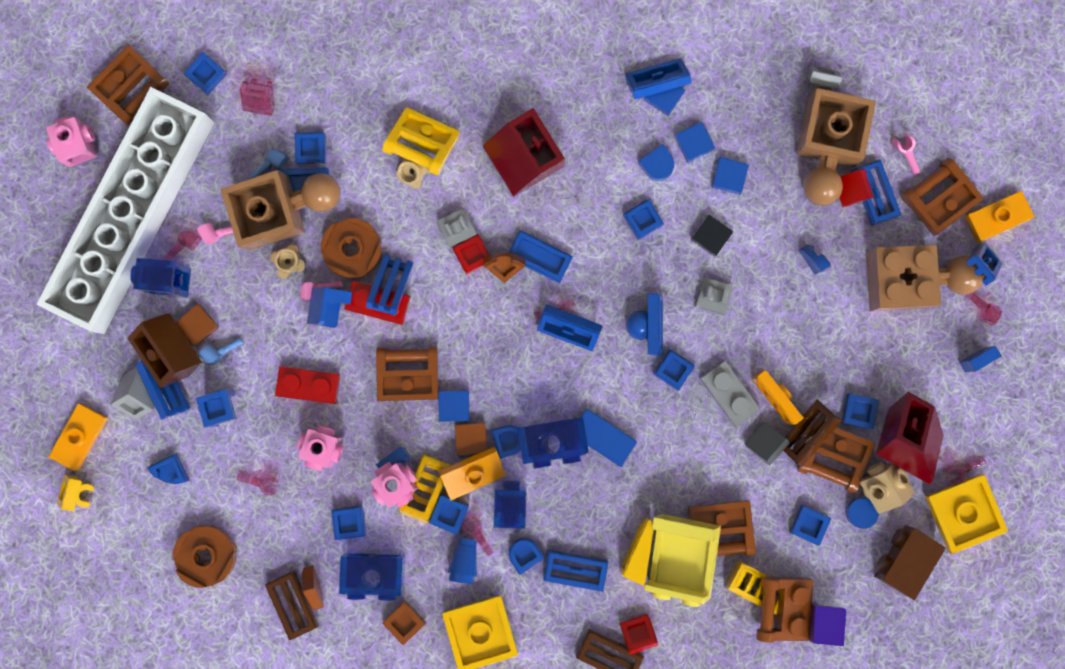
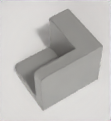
[110,368,154,420]

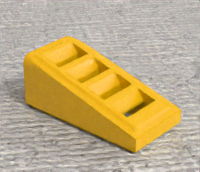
[399,454,451,524]
[620,517,653,586]
[724,560,778,615]

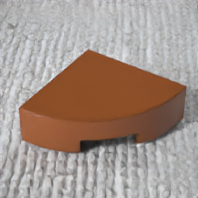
[483,252,526,283]
[302,565,324,611]

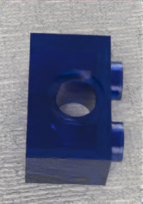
[130,258,191,298]
[517,417,589,468]
[494,480,527,529]
[339,553,406,601]

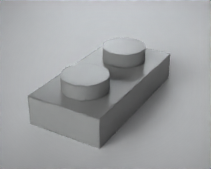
[700,361,761,427]

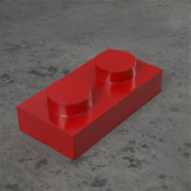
[344,280,411,326]
[275,366,341,404]

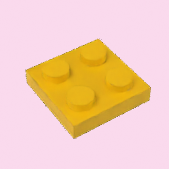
[925,474,1009,554]
[442,594,518,669]

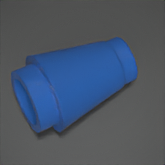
[447,538,477,585]

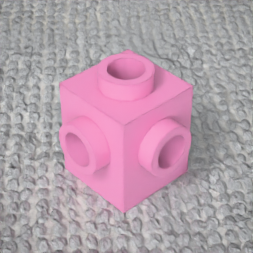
[46,116,98,167]
[297,425,344,471]
[371,462,419,508]

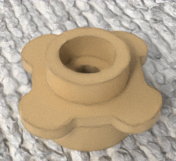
[396,158,429,189]
[271,244,306,279]

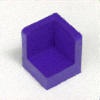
[809,602,846,646]

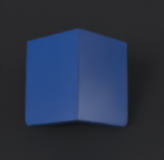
[307,287,352,328]
[196,389,237,428]

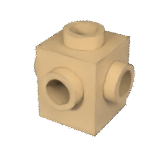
[860,461,915,514]

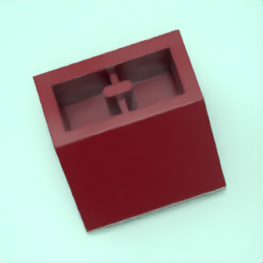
[483,108,565,197]
[876,392,944,484]

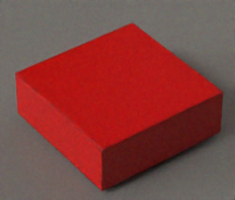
[839,169,873,207]
[452,234,490,275]
[619,614,659,655]

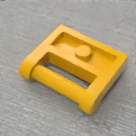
[382,107,460,176]

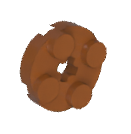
[321,218,382,279]
[172,525,237,588]

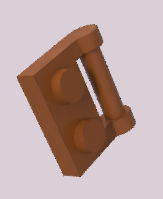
[87,45,170,126]
[900,158,984,236]
[376,346,439,401]
[797,427,875,493]
[688,500,756,556]
[756,576,814,643]

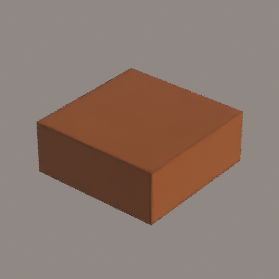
[176,304,219,346]
[455,423,487,456]
[382,600,426,645]

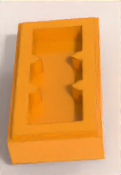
[965,191,1035,243]
[752,370,804,425]
[48,403,108,471]
[438,447,506,501]

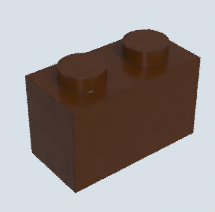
[127,313,202,388]
[874,525,946,601]

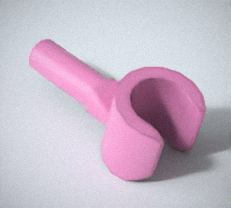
[892,132,921,175]
[197,223,233,244]
[300,280,343,300]

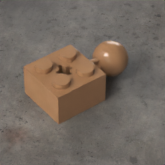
[796,88,876,206]
[220,170,341,251]
[866,245,985,311]

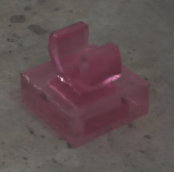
[239,78,275,116]

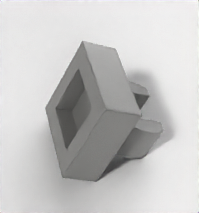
[807,65,843,96]
[437,208,477,248]
[695,277,733,315]

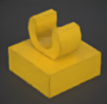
[57,474,94,511]

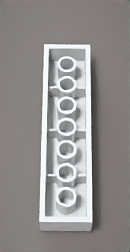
[36,87,215,334]

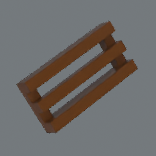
[783,400,842,467]
[265,571,319,641]
[576,629,644,669]

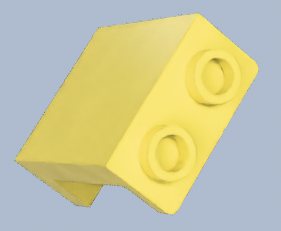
[644,514,721,607]

